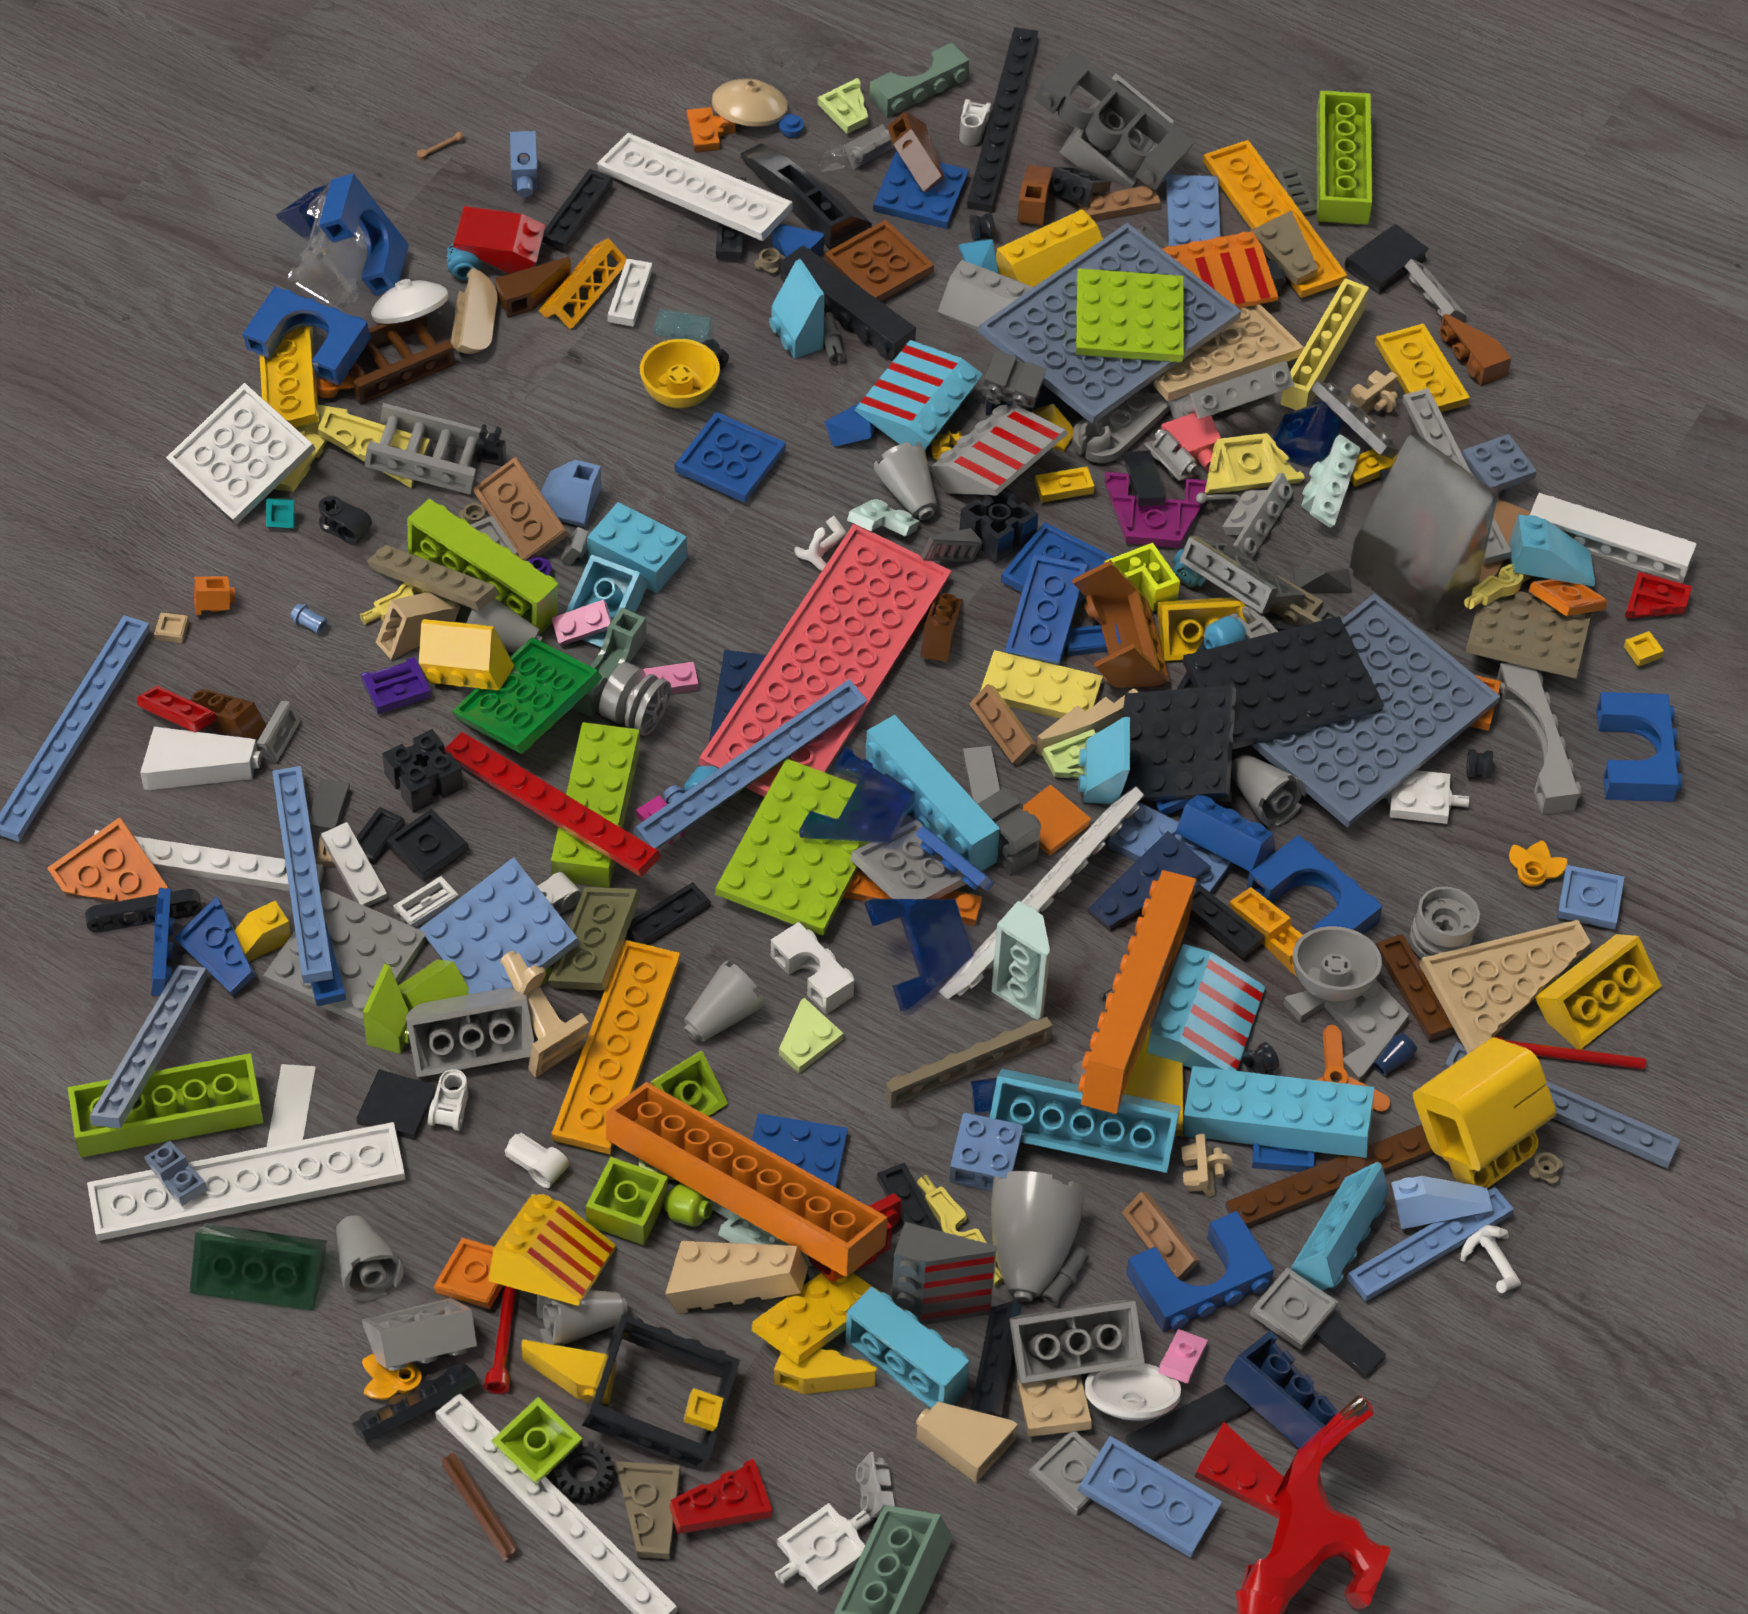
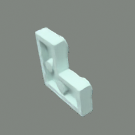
[847,499,920,536]

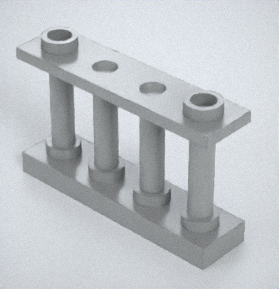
[1168,361,1295,420]
[364,403,481,494]

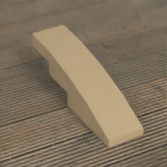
[1036,688,1138,756]

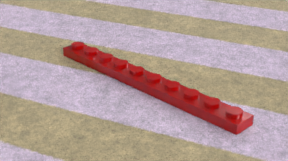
[444,732,661,878]

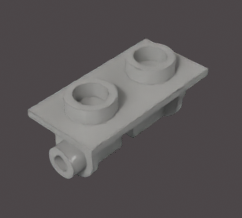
[842,124,894,169]
[1145,429,1198,481]
[856,1452,895,1525]

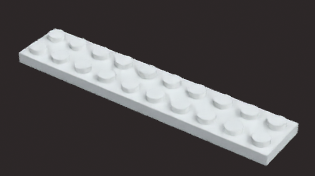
[939,787,1144,999]
[87,1122,405,1241]

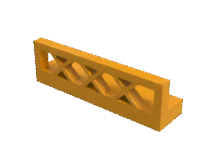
[539,238,627,329]

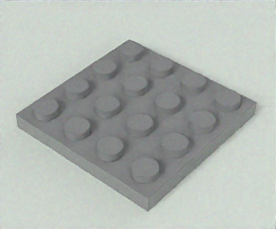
[263,888,427,1026]

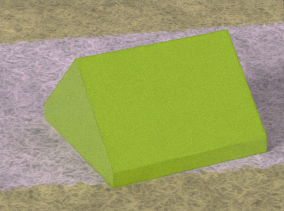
[398,959,470,1011]
[651,1051,728,1116]

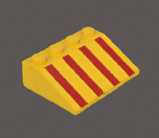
[488,1194,616,1306]

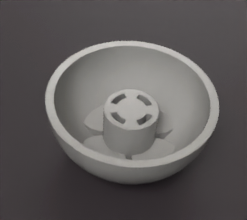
[1293,926,1382,1002]

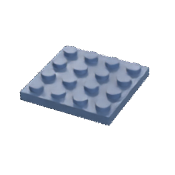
[420,857,581,994]

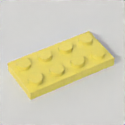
[980,650,1103,719]

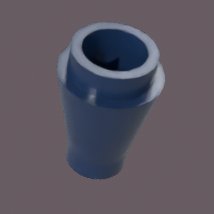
[1373,1033,1417,1076]

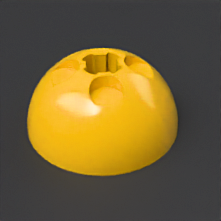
[640,339,720,409]

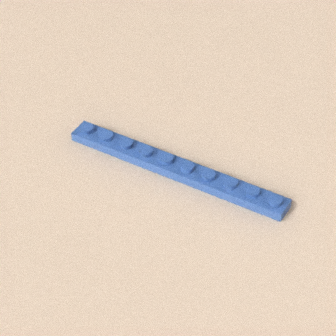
[0,615,150,842]
[633,679,867,849]
[272,766,334,984]

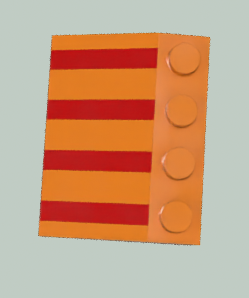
[1161,231,1278,308]

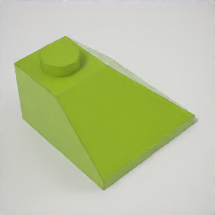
[363,964,410,1054]
[491,1397,583,1484]

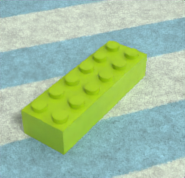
[1317,91,1372,225]
[407,499,559,635]
[551,722,640,888]
[67,1053,263,1158]

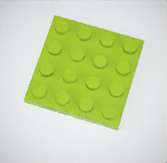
[1075,268,1184,362]

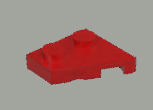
[1625,572,1692,618]

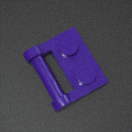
[360,657,431,714]

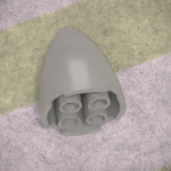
[991,1171,1086,1302]

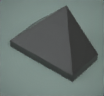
[1293,568,1351,593]

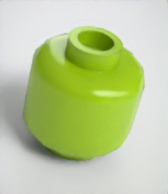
[664,1183,713,1227]

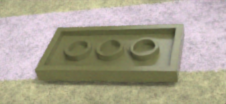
[548,887,641,990]

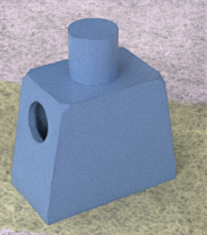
[510,131,538,197]

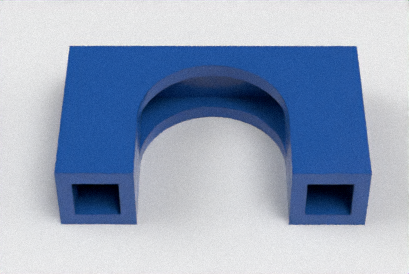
[318,173,409,295]
[242,286,371,386]
[1596,692,1682,802]
[1247,835,1383,935]
[1126,1211,1274,1333]

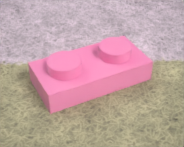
[551,600,611,646]
[643,662,699,694]

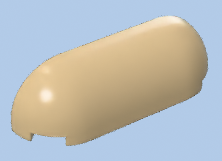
[451,267,497,354]

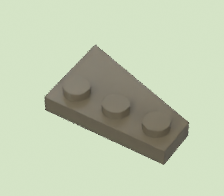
[1250,211,1318,286]
[616,1461,681,1559]

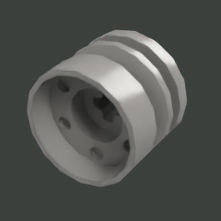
[599,662,671,736]
[1409,886,1480,958]

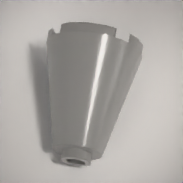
[873,442,937,520]
[466,598,542,653]
[1231,754,1306,827]
[683,960,767,1042]
[336,1215,404,1301]
[537,1290,628,1346]

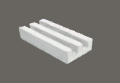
[393,876,459,928]

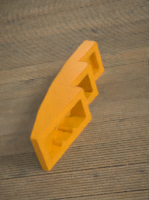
[1229,887,1303,977]

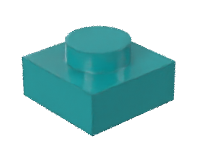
[266,498,295,528]

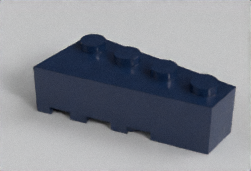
[1222,1330,1343,1462]

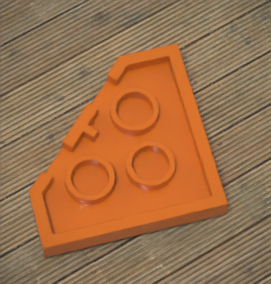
[47,817,170,902]

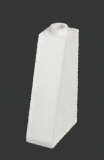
[140,727,262,790]

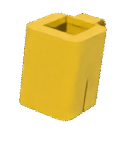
[1413,1037,1556,1188]

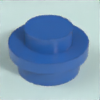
[779,114,804,138]

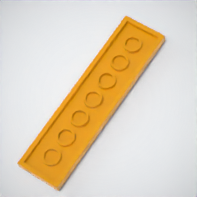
[1203,140,1348,298]
[551,940,681,1155]

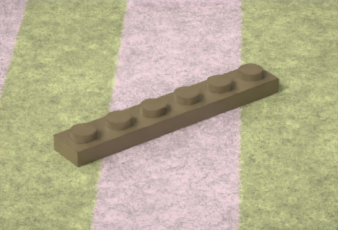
[367,545,499,611]
[885,1016,1052,1108]

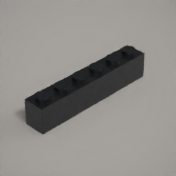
[781,245,916,362]

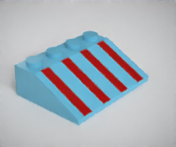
[854,340,983,451]
[1147,944,1265,1071]

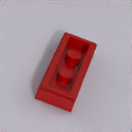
[136,685,217,733]

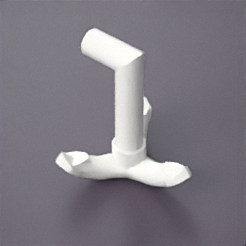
[794,516,847,571]
[1460,1225,1521,1293]

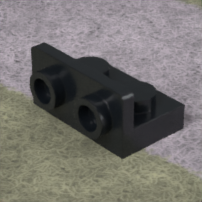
[1049,166,1112,207]

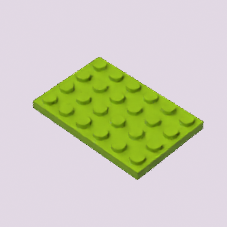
[715,758,892,935]

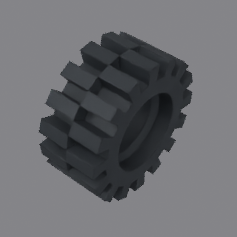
[555,1441,614,1505]

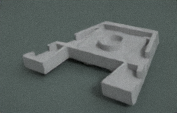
[1283,980,1409,1082]

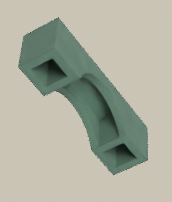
[869,42,969,118]
[572,607,647,717]

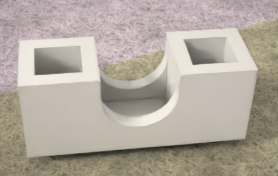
[771,922,855,1015]

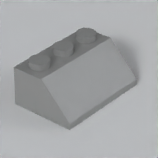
[937,260,1033,331]
[362,1298,477,1370]

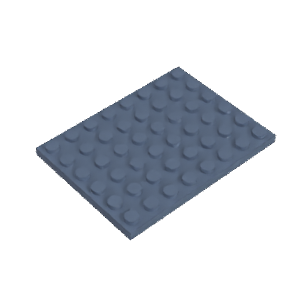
[978,223,1241,424]
[1251,593,1500,828]

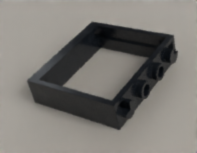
[582,1314,740,1471]

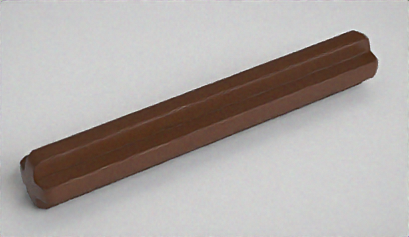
[442,1453,518,1561]

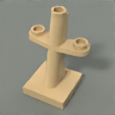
[500,951,589,1078]

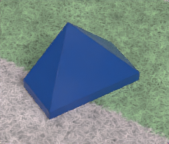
[772,224,824,258]
[824,402,876,446]

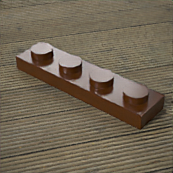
[1376,934,1456,1041]

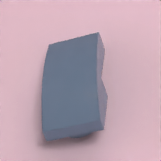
[144,1141,208,1206]

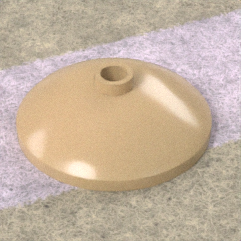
[712,79,788,126]

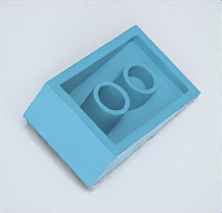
[769,259,824,359]
[1509,514,1595,587]
[565,554,649,648]
[1078,717,1130,805]

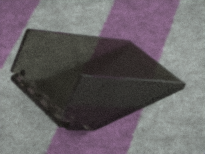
[1349,431,1498,632]

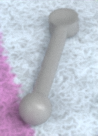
[1196,491,1243,503]

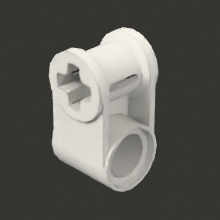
[959,99,991,146]
[537,872,582,915]
[428,1069,468,1131]

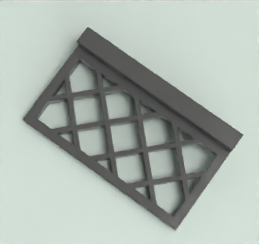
[1179,536,1306,614]

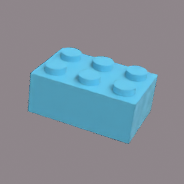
[587,502,687,594]

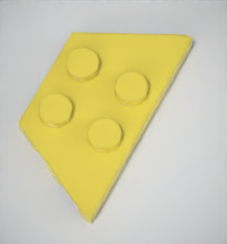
[1205,433,1305,495]

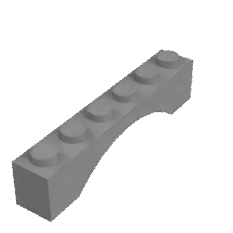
[1497,663,1581,815]

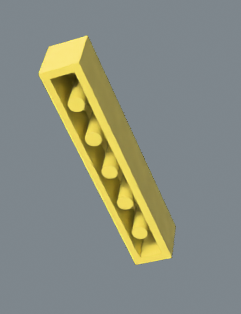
[1281,279,1369,413]

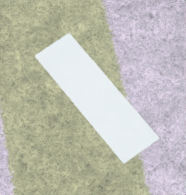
[267,1064,316,1147]

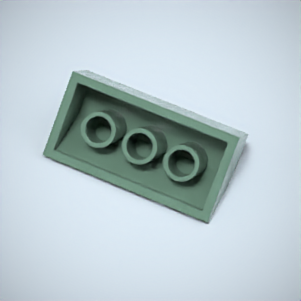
[834,1505,953,1614]

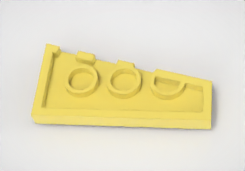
[318,407,430,488]

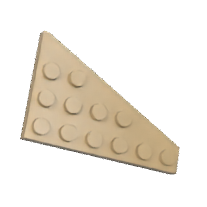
[1154,304,1304,401]
[1419,920,1591,1053]

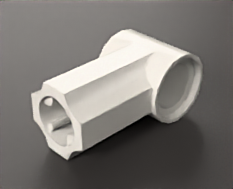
[505,1133,569,1188]

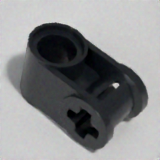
[319,496,372,544]

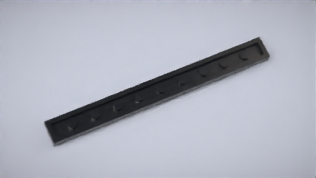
[967,27,1038,213]

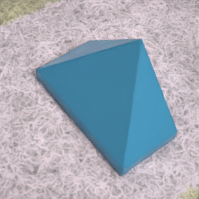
[959,240,999,274]

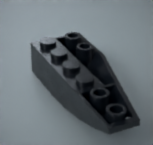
[741,143,872,248]

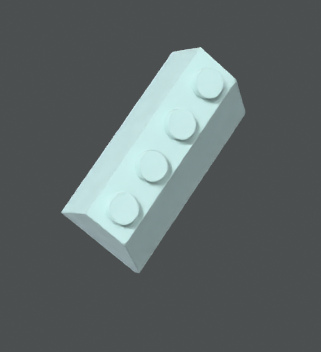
[991,901,1050,1020]

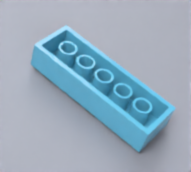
[865,715,1000,871]
[1184,1066,1374,1158]
[990,1069,1181,1173]

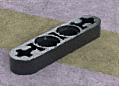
[85,889,202,932]

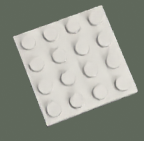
[166,383,316,524]

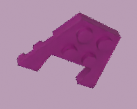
[1104,472,1208,548]

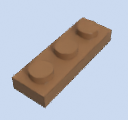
[1079,185,1161,221]
[969,684,1037,765]
[1121,1191,1201,1281]

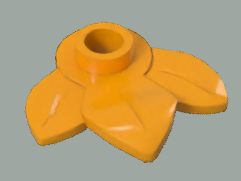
[1509,840,1567,887]
[362,1354,422,1400]

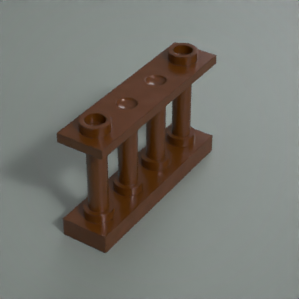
[350,314,455,405]

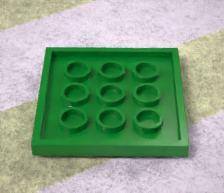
[452,637,602,754]

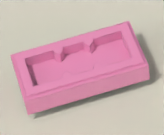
[1158,1329,1208,1384]

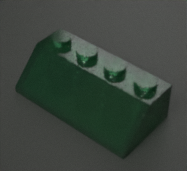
[189,1223,327,1311]

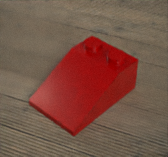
[452,206,545,274]

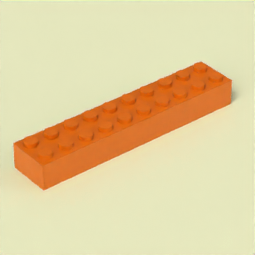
[1078,870,1196,1114]
[606,1082,887,1277]

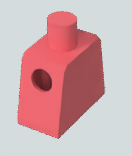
[1161,412,1221,472]

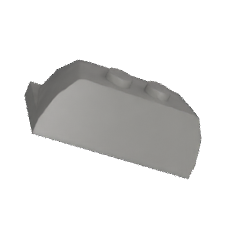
[406,988,534,1077]
[1010,1300,1145,1384]

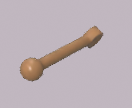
[417,132,464,160]

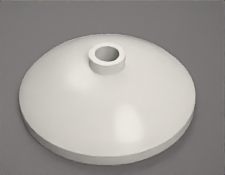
[371,279,449,324]
[1085,1364,1181,1421]

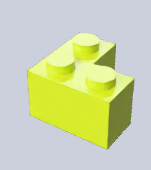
[1104,543,1180,611]

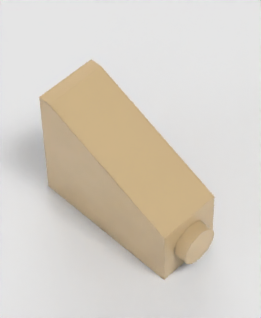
[376,592,460,660]
[916,1402,1018,1483]

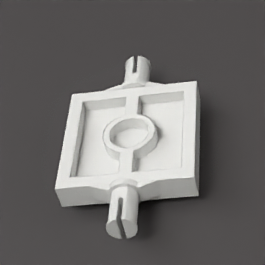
[1384,770,1469,824]
[775,1503,871,1592]

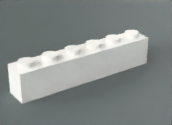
[1530,493,1697,584]

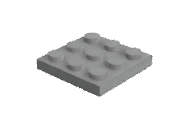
[850,820,967,914]

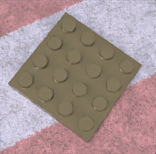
[1465,592,1592,678]

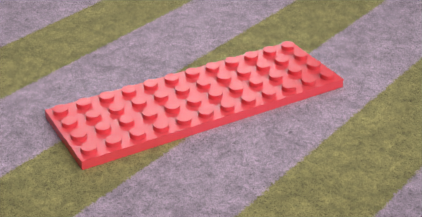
[698,523,952,797]

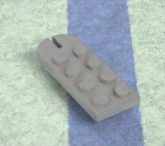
[1072,380,1186,463]

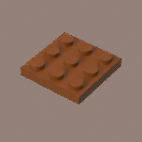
[824,219,934,301]

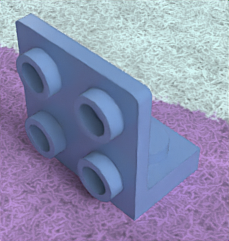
[949,1113,1023,1191]

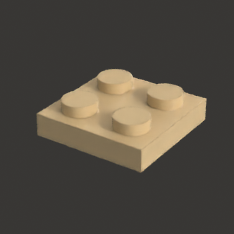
[1017,1374,1092,1437]

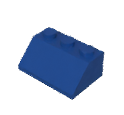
[1175,794,1275,871]

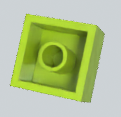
[586,1157,668,1245]

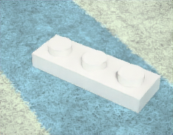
[608,259,652,326]
[321,822,387,907]

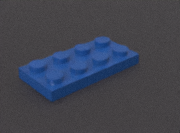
[1005,554,1088,666]

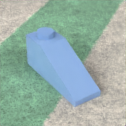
[1391,1176,1493,1229]

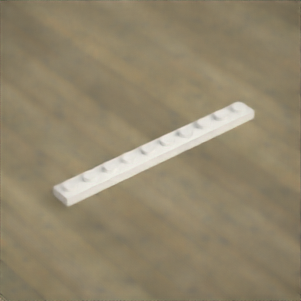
[436,1393,677,1614]

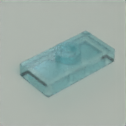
[653,309,711,343]

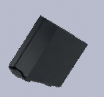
[1344,224,1429,294]

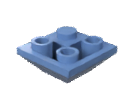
[541,460,602,527]

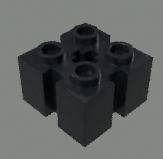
[959,488,1039,562]
[382,729,463,813]

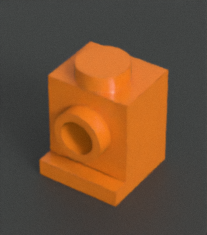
[193,576,235,615]

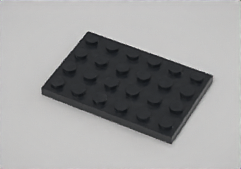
[1182,616,1384,750]

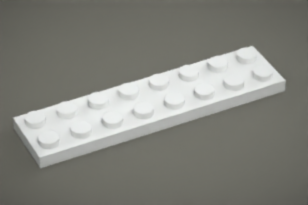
[597,133,793,241]

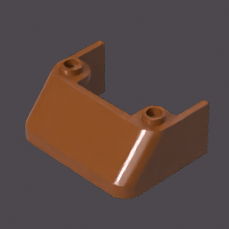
[1072,560,1170,688]

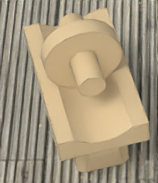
[1350,370,1398,414]
[1181,1134,1232,1197]

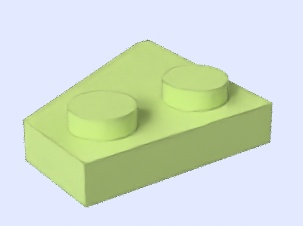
[818,78,868,134]
[1042,729,1096,779]
[779,998,844,1074]

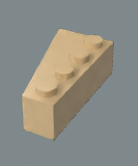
[665,1241,808,1314]

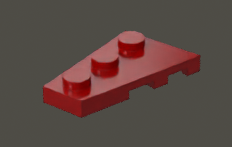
[1195,1422,1283,1519]
[669,1458,773,1534]

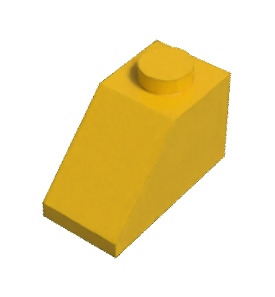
[235,901,291,962]

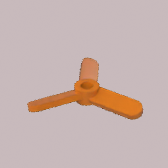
[1317,1025,1390,1112]

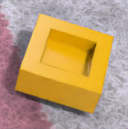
[1624,631,1664,667]
[683,1388,724,1431]

